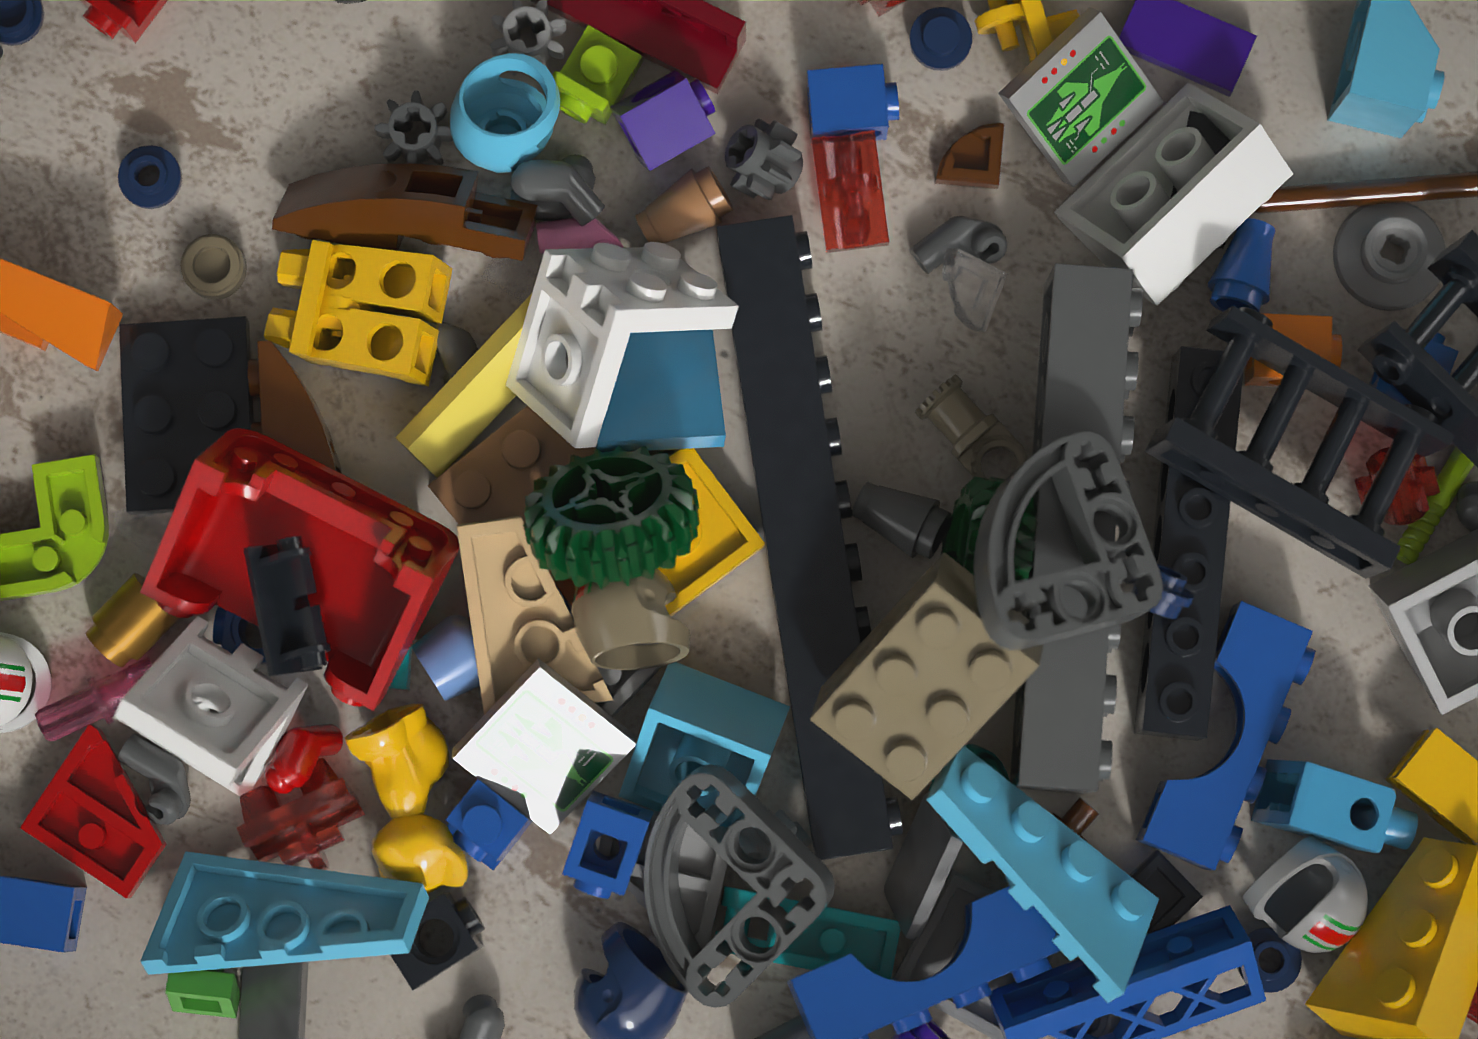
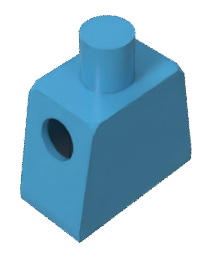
[1251,759,1418,853]

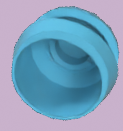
[450,53,560,173]

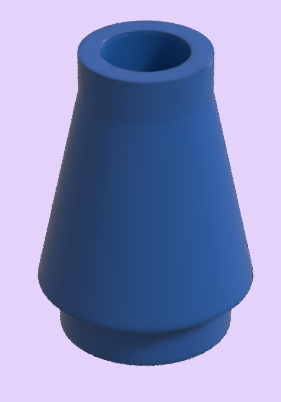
[1208,218,1276,312]

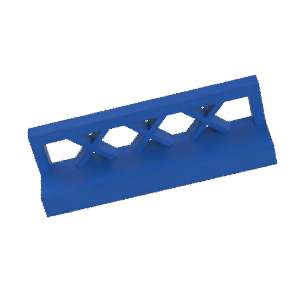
[988,905,1266,1039]

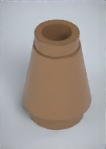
[635,166,734,243]

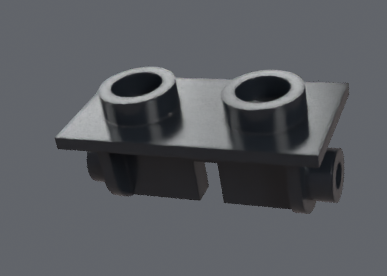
[243,536,331,677]

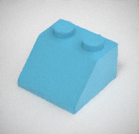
[1328,0,1445,139]
[618,662,790,828]

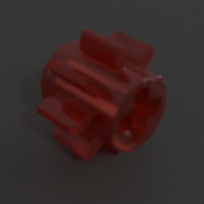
[1354,447,1440,526]

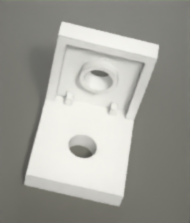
[506,242,739,448]
[114,616,308,801]

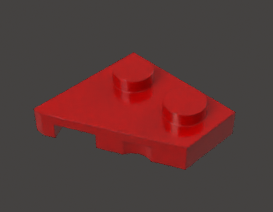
[20,724,167,899]

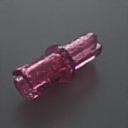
[35,656,153,741]

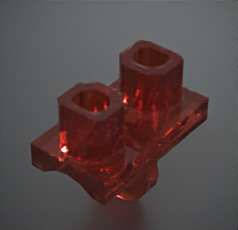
[811,130,889,253]
[236,758,365,870]

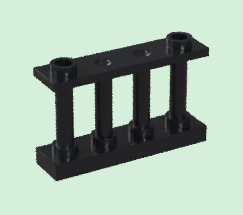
[1357,230,1478,467]
[1145,306,1455,579]

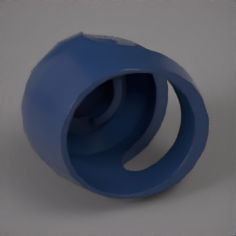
[574,922,688,1039]

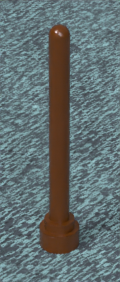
[1254,172,1478,214]

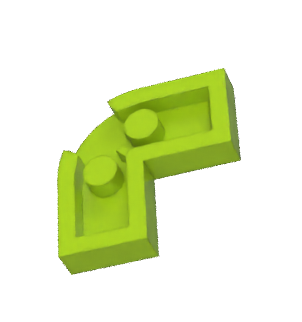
[0,454,109,601]

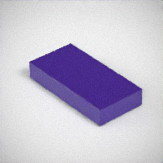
[1119,0,1257,97]

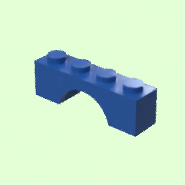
[1136,601,1316,871]
[787,886,1061,1039]

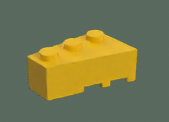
[1305,838,1478,1039]

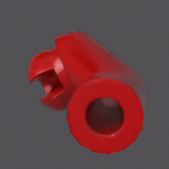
[264,724,343,794]

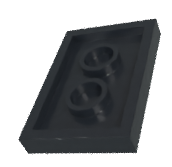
[119,316,254,516]

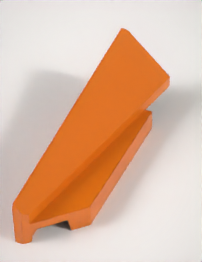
[0,258,123,372]

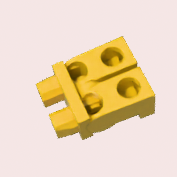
[264,240,453,387]

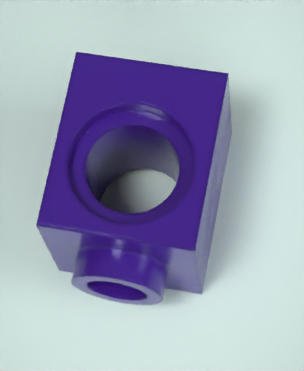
[610,70,716,171]

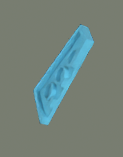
[926,746,1159,1003]
[140,851,429,975]

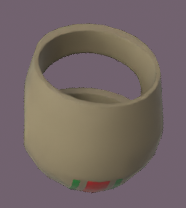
[571,569,690,670]

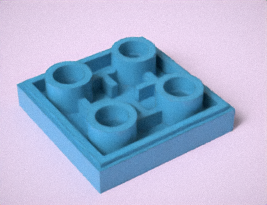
[596,329,726,452]

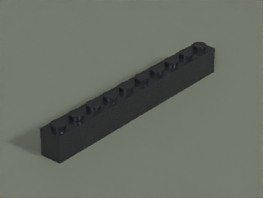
[717,215,903,860]

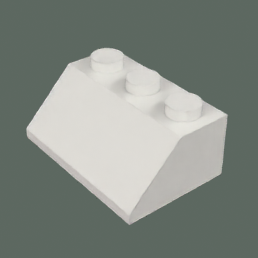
[1054,82,1293,306]

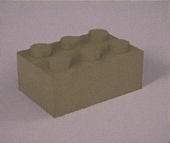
[810,552,1044,800]

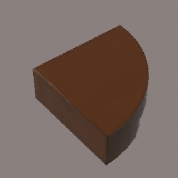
[935,123,1005,189]

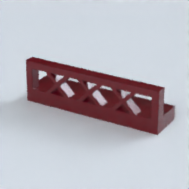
[529,0,746,95]

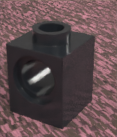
[390,892,485,991]

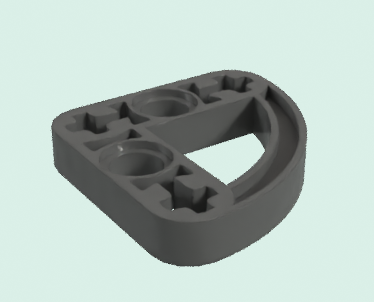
[974,432,1163,650]
[644,764,835,1008]

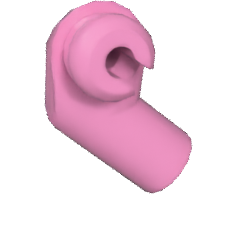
[536,218,623,254]

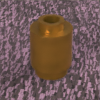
[85,573,179,668]

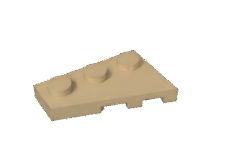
[457,515,613,715]

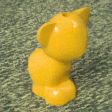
[344,703,468,894]

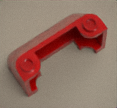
[140,428,460,711]

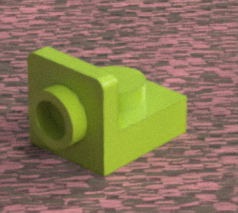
[552,25,643,125]

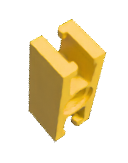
[1385,727,1478,846]

